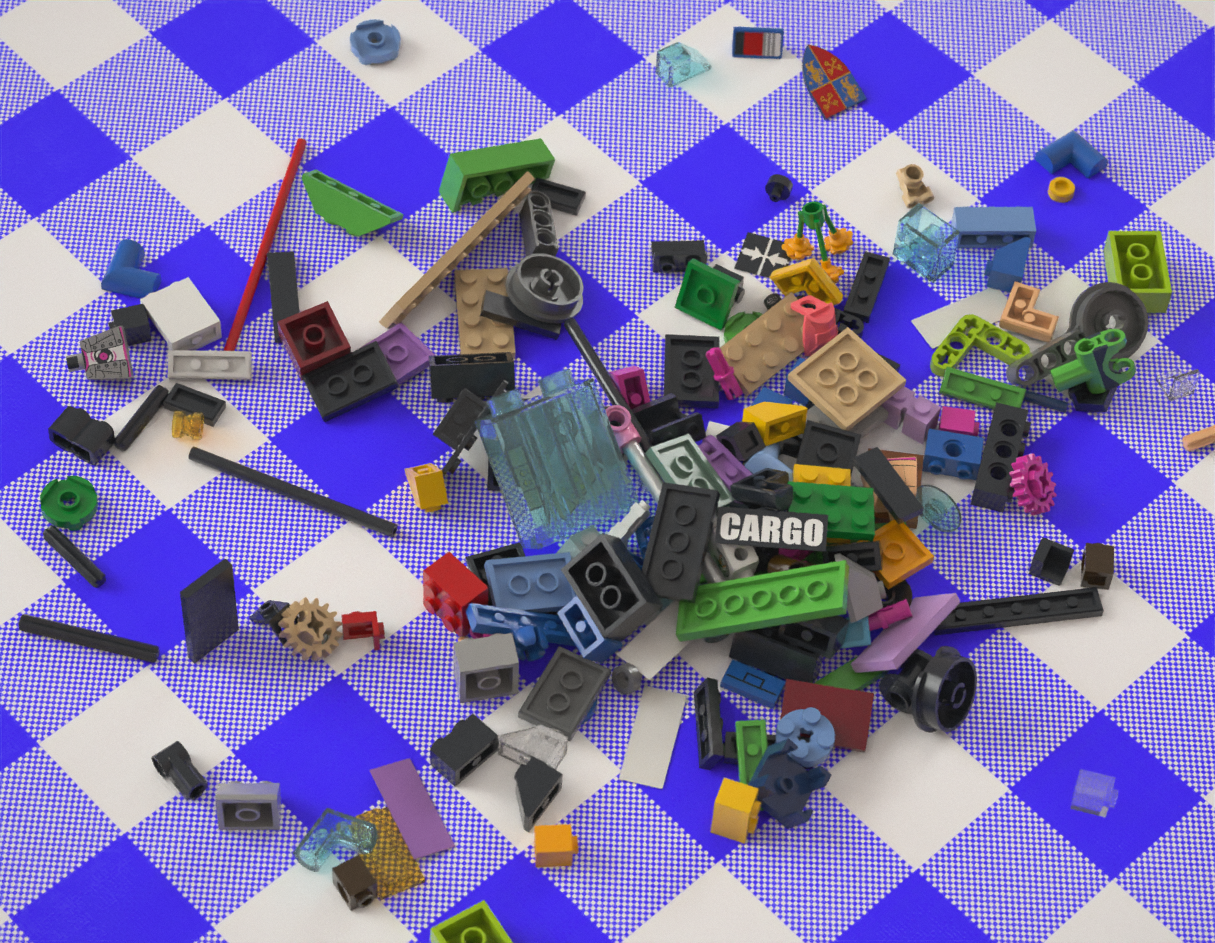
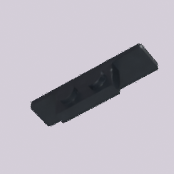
[432,380,510,476]

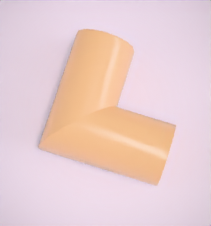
[999,281,1059,343]

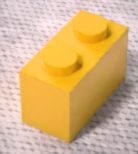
[710,778,762,844]

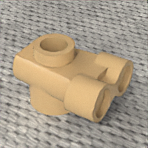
[896,164,935,209]

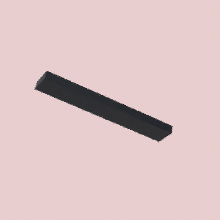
[934,587,1104,635]

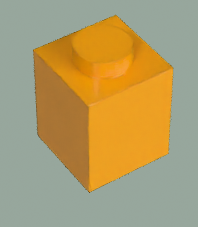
[534,824,578,867]

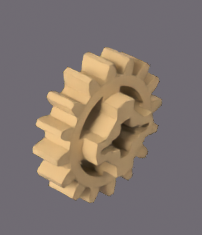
[278,597,343,662]

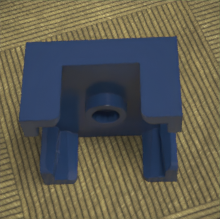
[748,738,832,829]

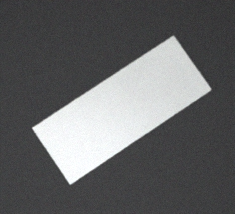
[911,288,1008,349]
[617,600,691,680]
[619,685,687,789]

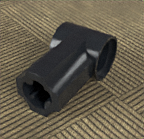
[151,741,208,801]

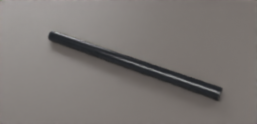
[564,318,657,471]
[188,446,398,538]

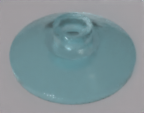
[916,485,962,532]

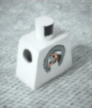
[707,529,759,581]

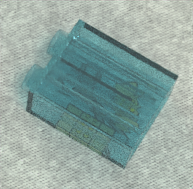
[474,369,640,549]

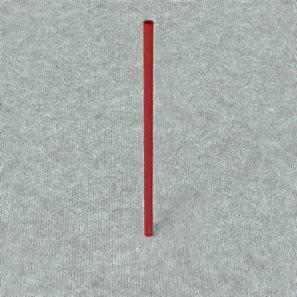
[223,138,307,351]

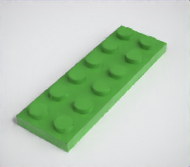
[676,560,849,642]

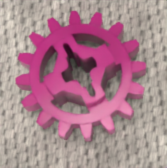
[1009,453,1057,516]

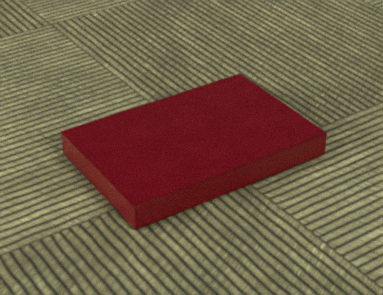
[780,679,874,753]

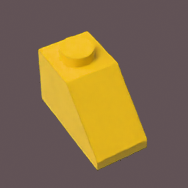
[742,402,808,446]
[405,463,449,512]

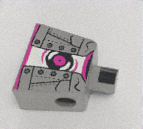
[66,326,134,380]

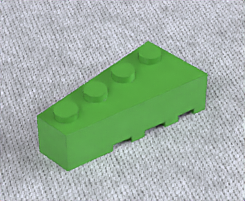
[439,138,555,213]

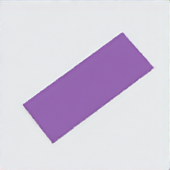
[369,758,455,859]

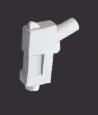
[607,500,651,548]

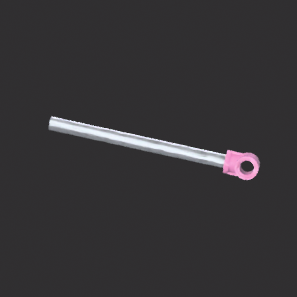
[600,405,727,584]

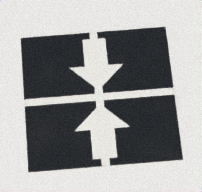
[734,232,791,279]

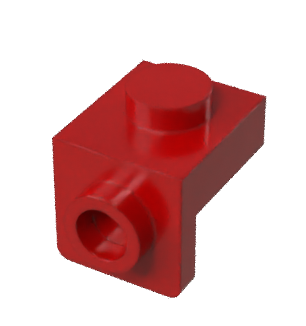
[341,611,385,651]

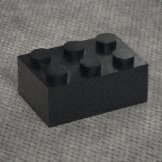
[428,352,515,403]
[561,533,663,642]

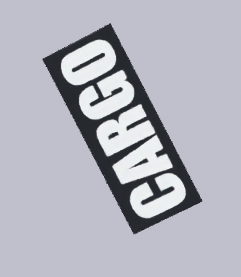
[715,507,828,552]

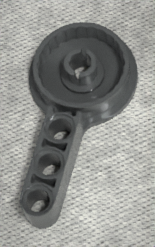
[505,191,584,324]
[1006,282,1149,386]

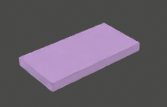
[851,593,960,673]

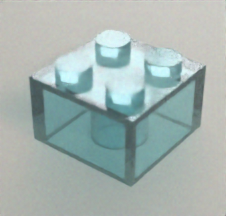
[893,203,960,283]

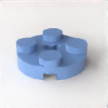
[350,19,401,65]
[775,707,835,767]

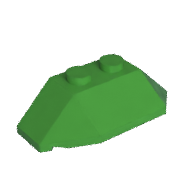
[301,170,404,237]

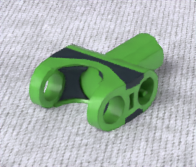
[1050,329,1136,394]

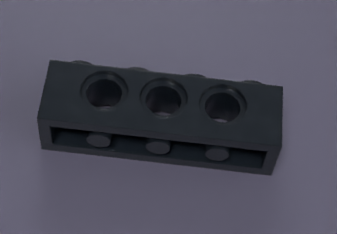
[970,402,1031,513]

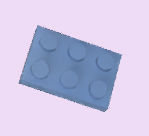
[484,552,577,613]

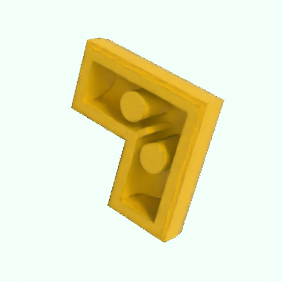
[770,258,843,306]

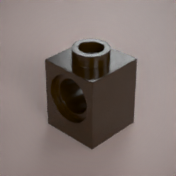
[1080,543,1114,590]
[332,855,378,911]

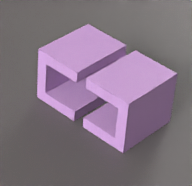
[881,386,941,444]

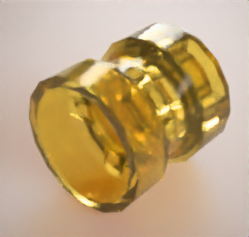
[172,410,204,440]

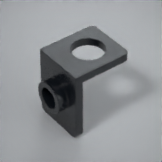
[249,600,299,645]

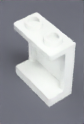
[140,277,222,351]

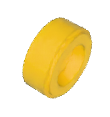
[1048,177,1075,203]

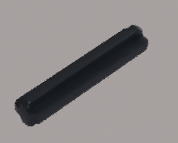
[113,385,169,451]
[43,525,106,588]

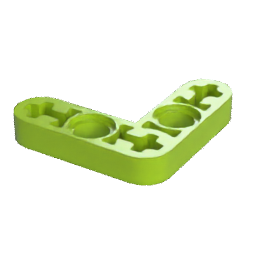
[930,314,1030,377]

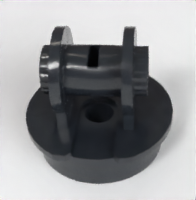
[879,646,977,733]

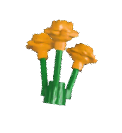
[782,201,854,283]

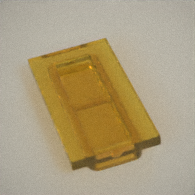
[344,807,425,900]

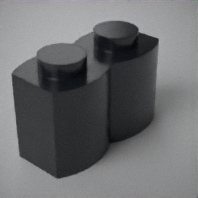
[48,406,115,465]

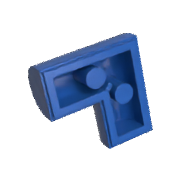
[1034,129,1108,179]
[101,239,162,298]

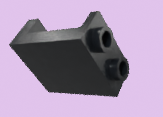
[631,393,706,446]

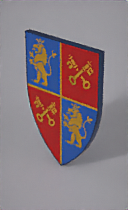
[802,44,867,120]

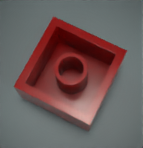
[423,551,488,637]

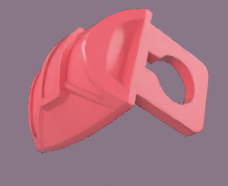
[791,295,838,356]

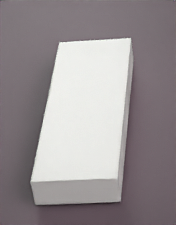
[167,350,252,380]

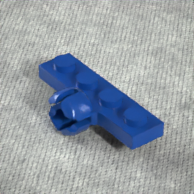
[466,603,576,662]

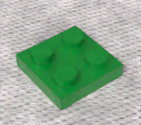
[674,258,740,330]

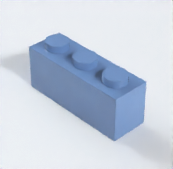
[951,206,1036,248]

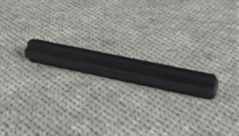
[18,614,160,663]

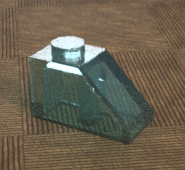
[655,42,712,88]

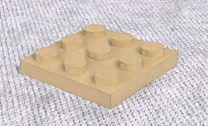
[788,327,906,431]

